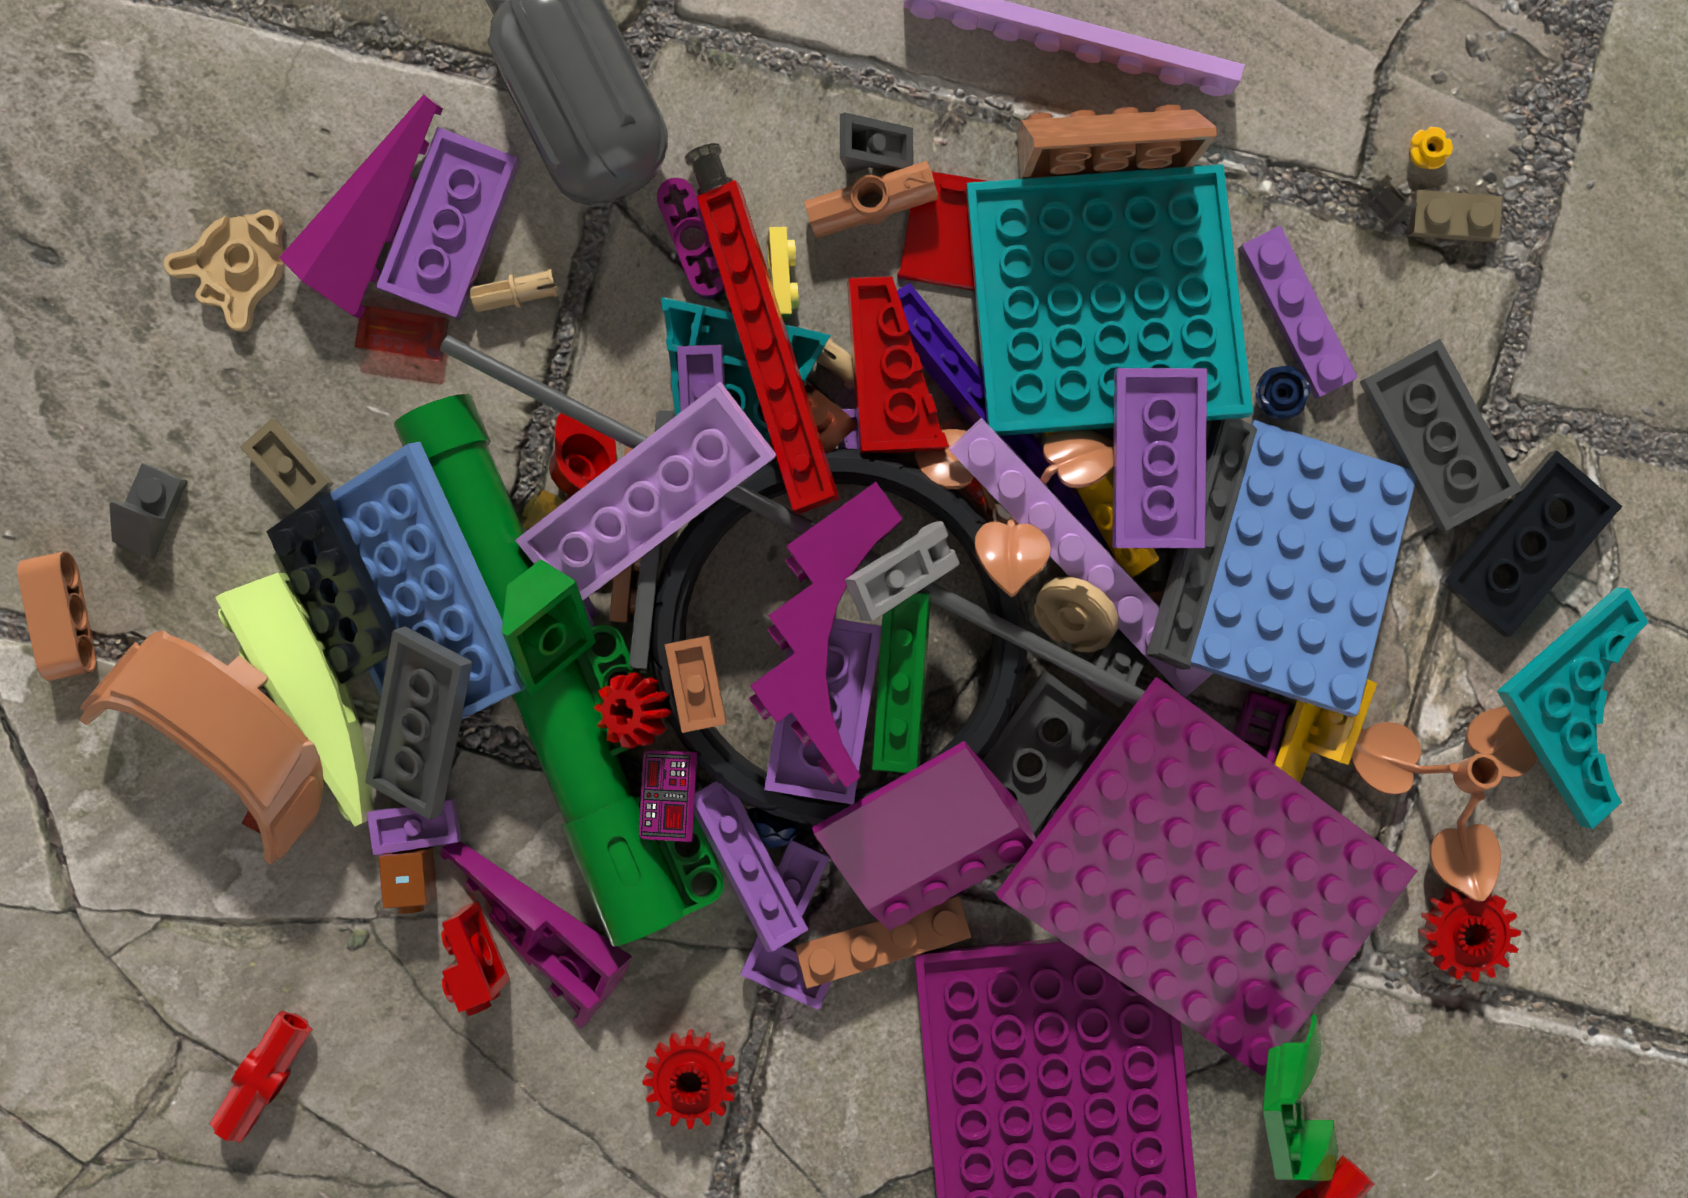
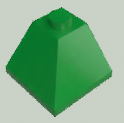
[502,559,596,696]

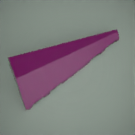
[279,94,443,319]
[440,841,632,1029]

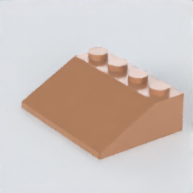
[1017,105,1217,179]

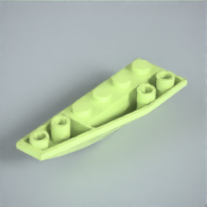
[215,573,374,827]

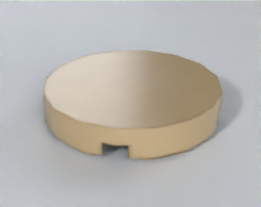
[1034,576,1119,652]

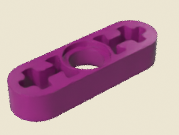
[657,178,725,300]

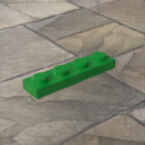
[872,593,931,773]

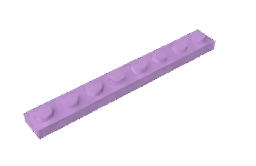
[903,0,1245,96]
[949,418,1213,698]

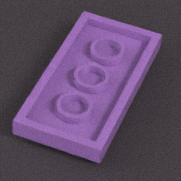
[376,127,521,320]
[1113,368,1207,548]
[764,618,882,804]

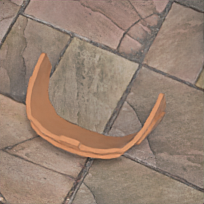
[80,631,324,865]

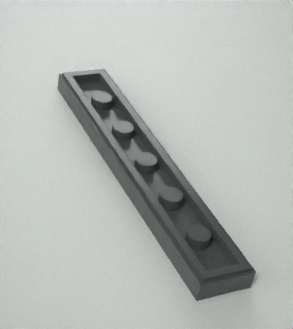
[629,410,675,674]
[1146,418,1257,670]

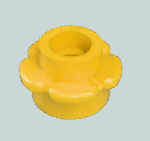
[1409,127,1453,169]

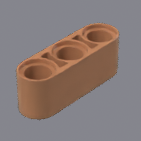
[17,551,96,681]

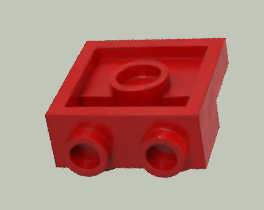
[441,901,510,1017]

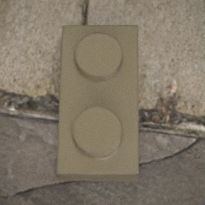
[1408,190,1503,242]
[240,418,334,509]

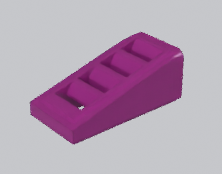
[1233,690,1291,764]

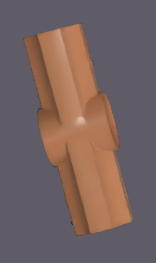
[804,161,938,239]

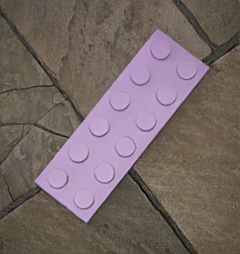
[515,382,776,601]

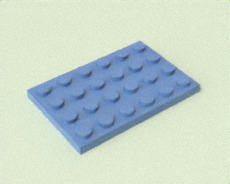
[1191,420,1416,717]
[313,442,525,720]

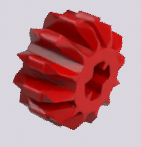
[593,672,672,749]

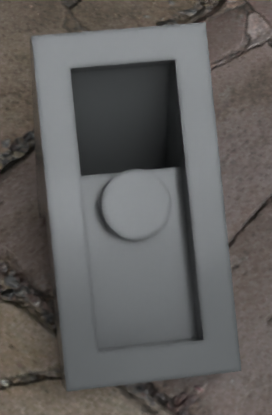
[840,112,913,174]
[109,463,188,559]
[1084,628,1147,708]

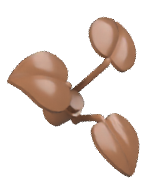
[913,429,1114,597]
[1350,707,1537,901]

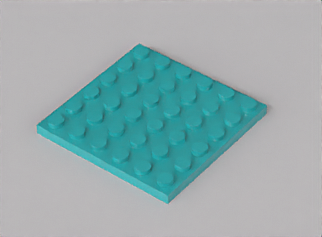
[966,164,1253,436]

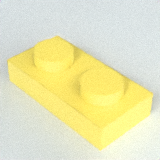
[766,227,799,321]

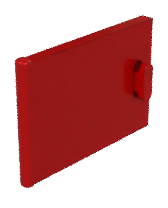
[897,171,987,291]

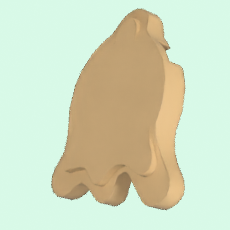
[163,209,285,332]

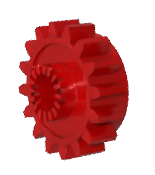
[1419,887,1521,982]
[642,1029,738,1129]

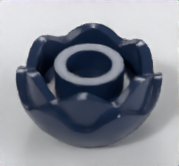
[1255,366,1310,419]
[748,807,799,848]

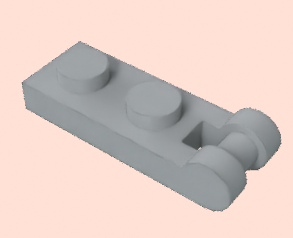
[845,521,959,621]

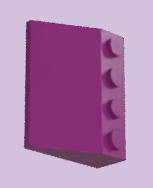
[812,741,1036,930]

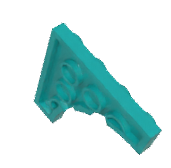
[1497,587,1649,829]

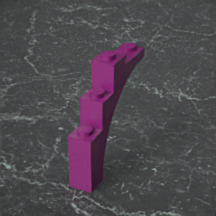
[749,482,903,788]

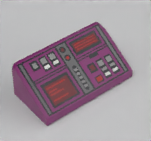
[639,750,697,842]

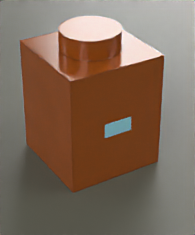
[379,847,437,914]

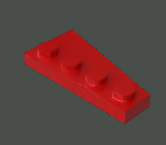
[847,276,949,454]

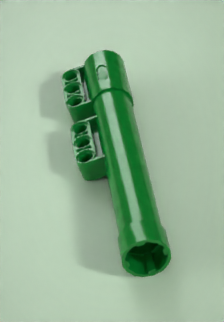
[394,394,724,946]

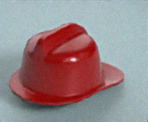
[549,413,616,500]

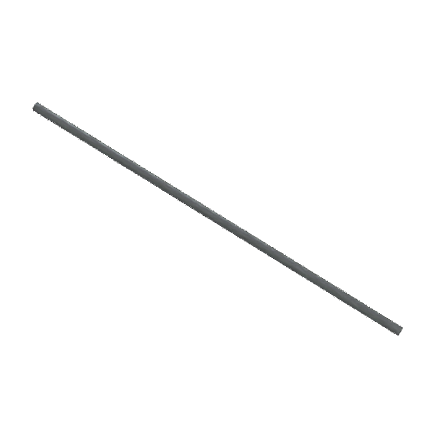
[440,335,1145,705]

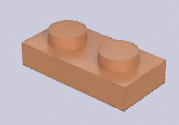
[664,636,727,733]

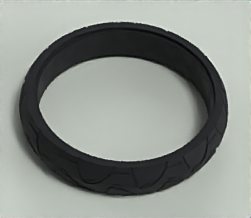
[651,448,1028,825]

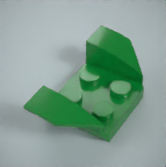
[1263,1015,1338,1181]

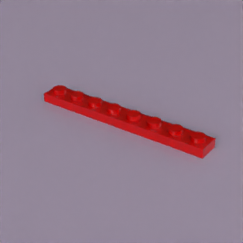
[697,180,840,515]

